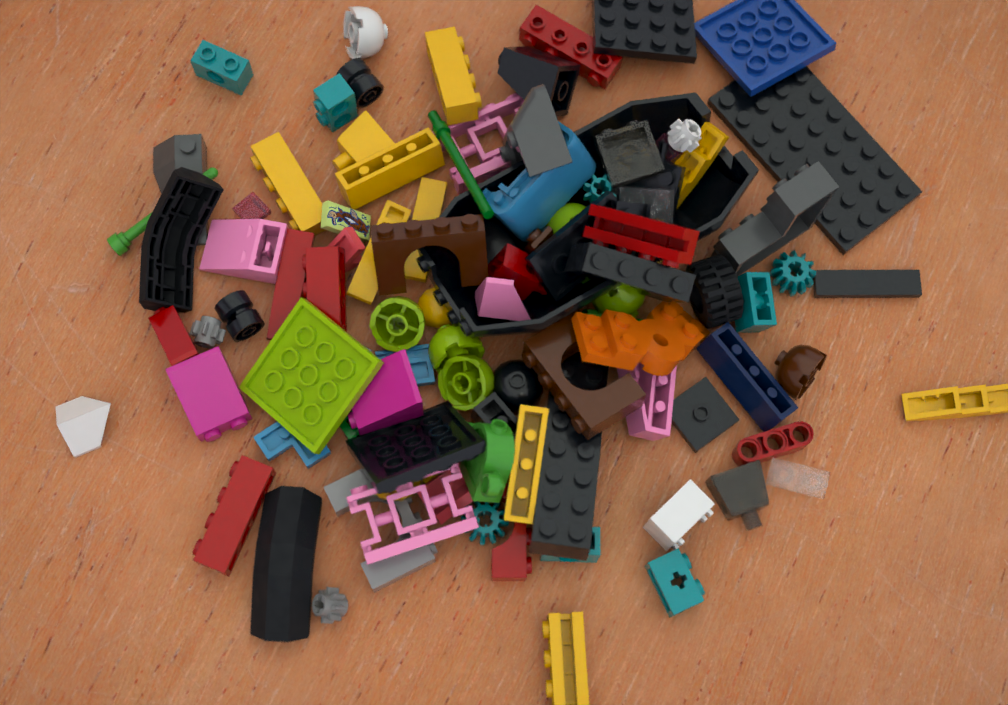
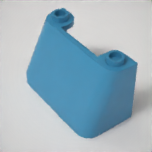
[482,121,596,242]

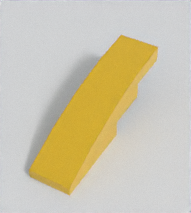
[653,122,729,222]
[901,384,1008,421]

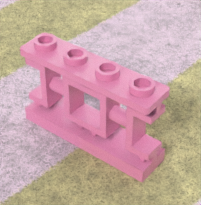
[432,93,524,195]
[346,463,479,565]

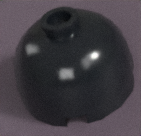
[492,359,543,415]

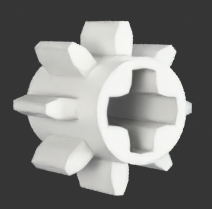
[668,119,702,153]

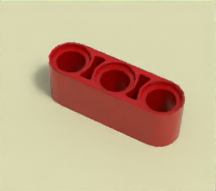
[732,421,814,467]

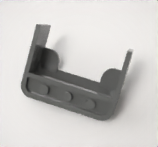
[499,84,572,178]

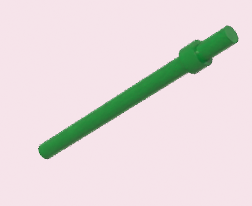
[428,110,494,219]

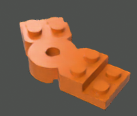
[571,301,710,376]

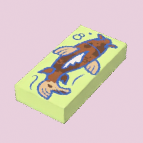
[321,200,371,243]

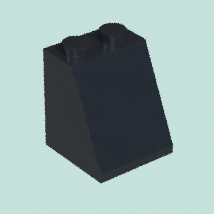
[498,46,581,116]

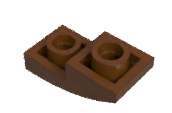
[523,226,554,254]

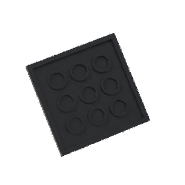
[592,0,697,64]
[345,401,486,494]

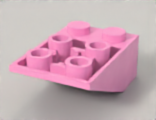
[199,219,288,284]

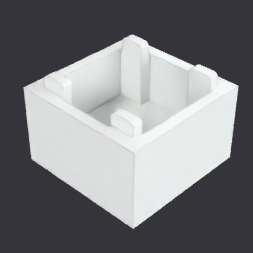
[643,479,715,552]

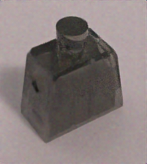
[705,460,769,531]

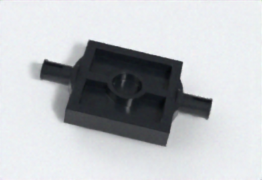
[623,141,686,220]

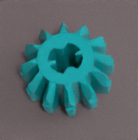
[770,250,816,297]
[461,501,509,546]

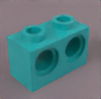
[313,73,358,133]

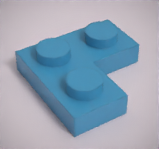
[253,422,332,469]

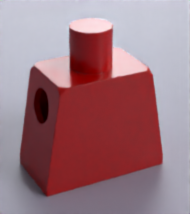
[488,243,547,301]

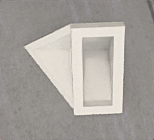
[55,396,111,458]

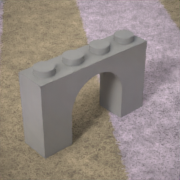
[324,469,438,593]

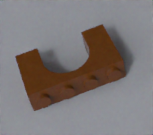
[371,214,489,296]
[522,310,646,440]

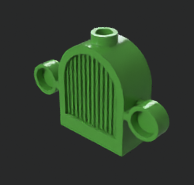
[459,419,515,503]

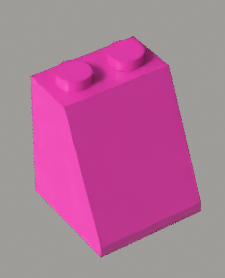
[165,346,253,442]
[348,349,424,435]

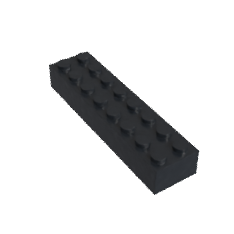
[529,351,609,561]

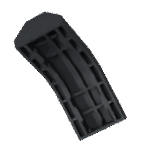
[139,167,224,313]
[250,486,322,642]

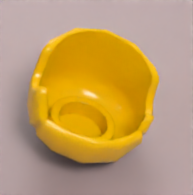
[418,287,451,328]

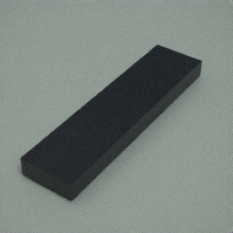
[813,270,922,298]

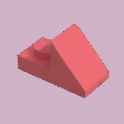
[327,226,366,273]

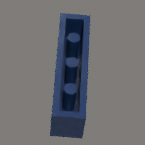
[696,322,798,432]

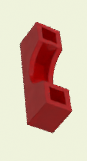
[491,478,532,581]

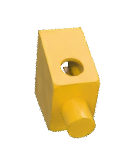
[332,110,395,171]

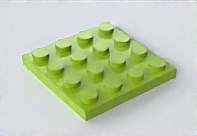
[238,297,384,455]

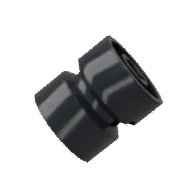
[336,58,384,108]
[214,290,265,342]

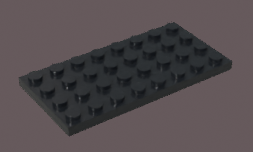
[707,66,923,255]

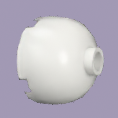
[343,6,388,59]

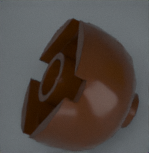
[774,345,827,400]

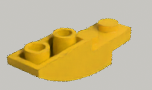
[346,199,412,305]

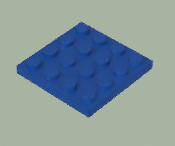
[694,0,836,97]

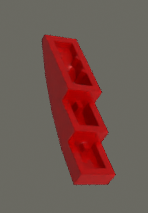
[267,228,315,340]

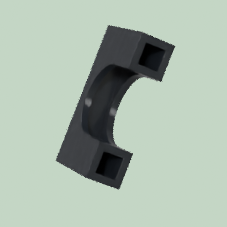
[565,243,696,303]

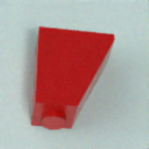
[149,305,200,366]

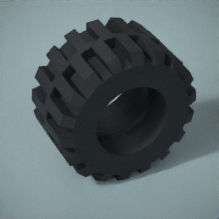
[686,254,743,329]

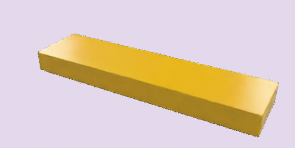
[404,177,447,283]

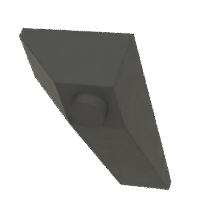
[153,134,208,246]

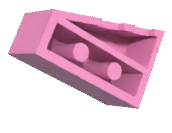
[617,363,677,441]

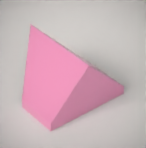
[475,277,531,321]

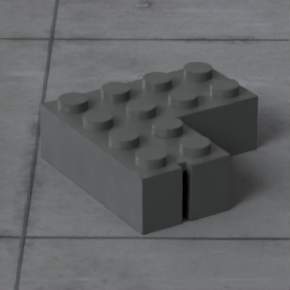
[711,161,839,277]

